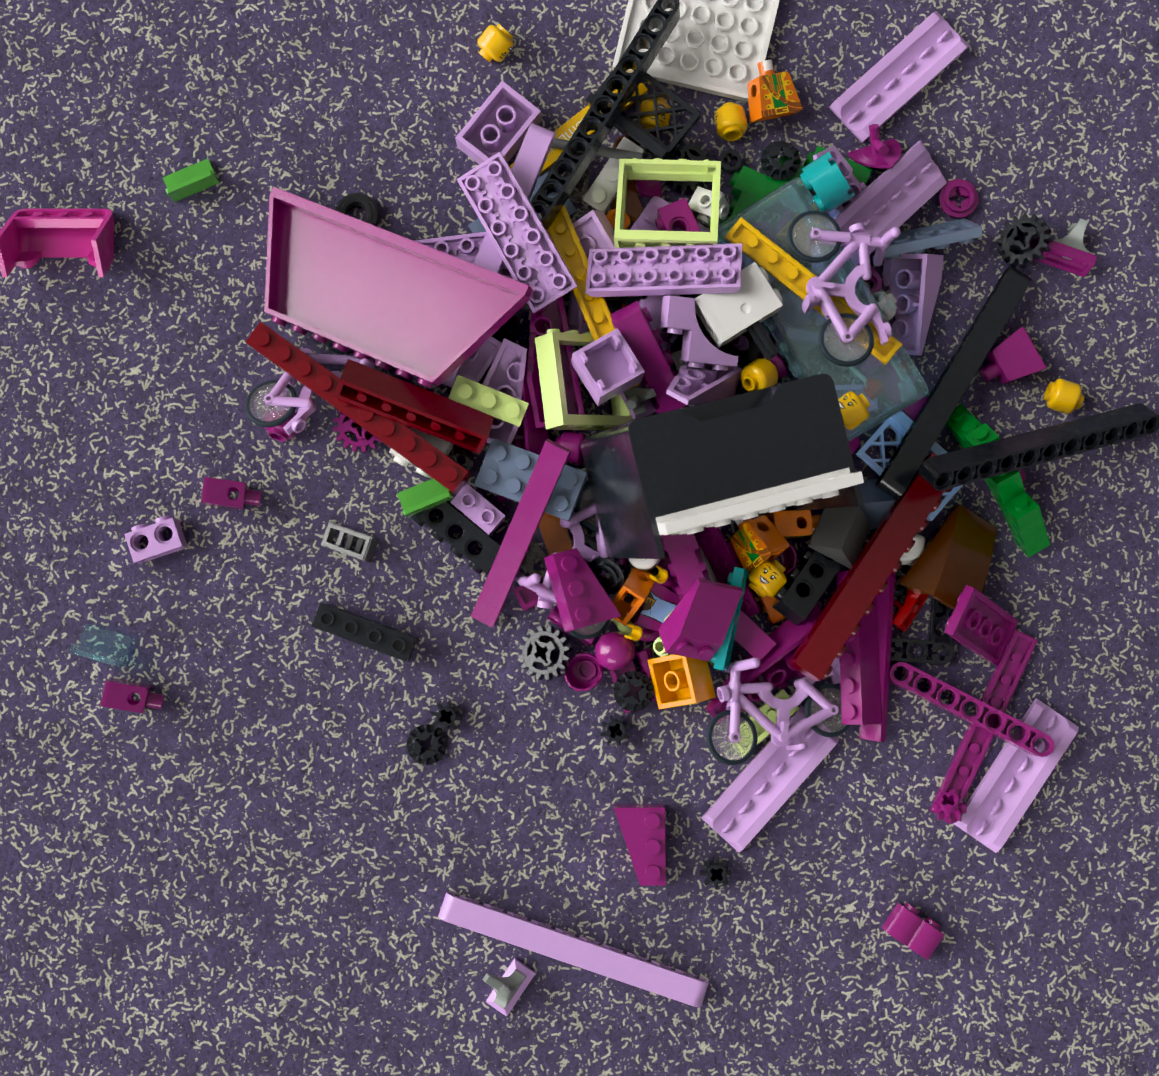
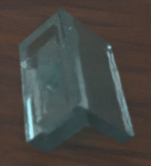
[69,624,133,667]

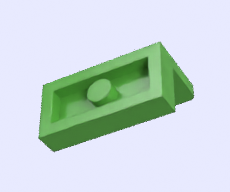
[163,159,219,202]
[397,479,454,518]

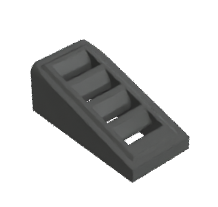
[321,522,379,562]

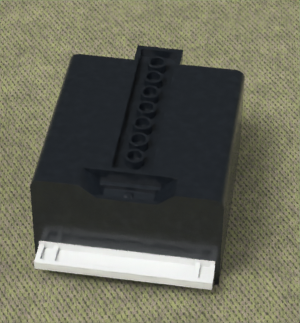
[581,374,864,559]

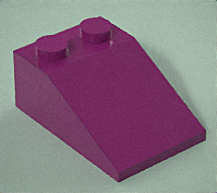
[658,578,743,661]

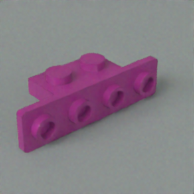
[694,526,761,617]

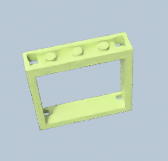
[614,158,721,248]
[535,329,633,430]

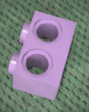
[450,483,506,537]
[124,515,188,564]

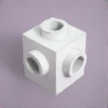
[689,186,730,228]

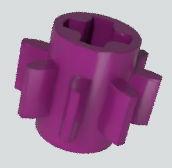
[933,791,967,824]

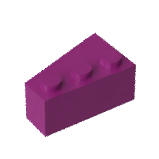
[661,533,711,600]
[544,548,621,632]
[613,804,666,886]

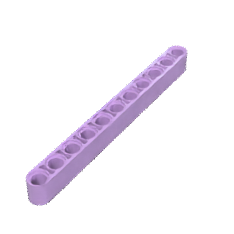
[441,123,555,388]
[438,891,709,1007]

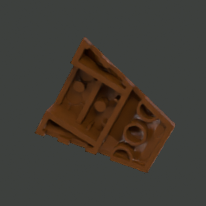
[897,504,997,610]

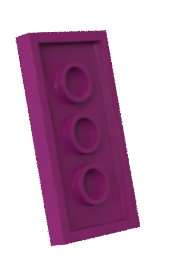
[944,585,1019,666]

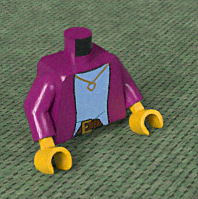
[624,565,681,642]

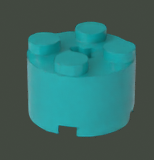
[800,151,855,212]

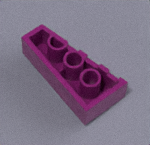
[610,301,686,414]

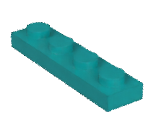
[711,567,749,671]

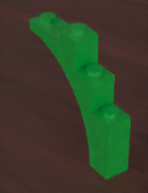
[718,146,872,238]
[945,404,1050,558]

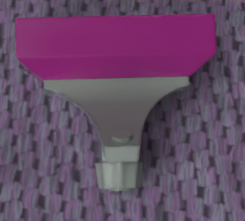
[1038,218,1097,277]

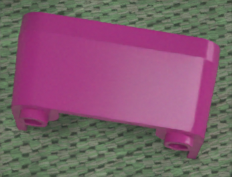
[0,208,114,277]

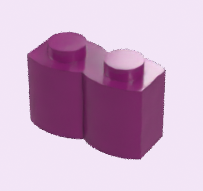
[881,903,944,960]

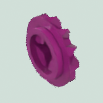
[938,179,978,219]

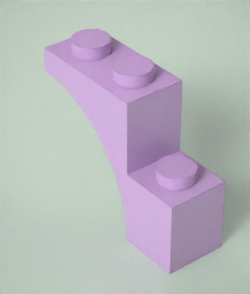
[660,296,738,371]

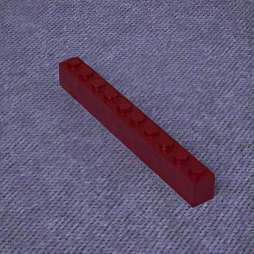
[245,321,471,495]
[788,453,949,681]

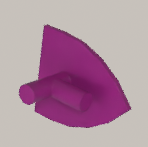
[848,124,902,168]

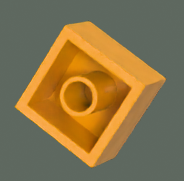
[647,654,716,709]

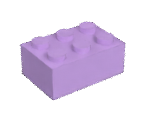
[455,81,542,164]

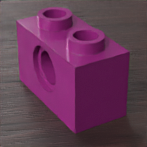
[655,198,701,232]

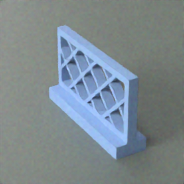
[856,408,963,521]

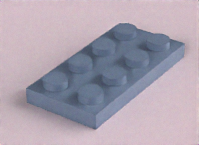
[874,218,982,260]
[474,438,588,522]

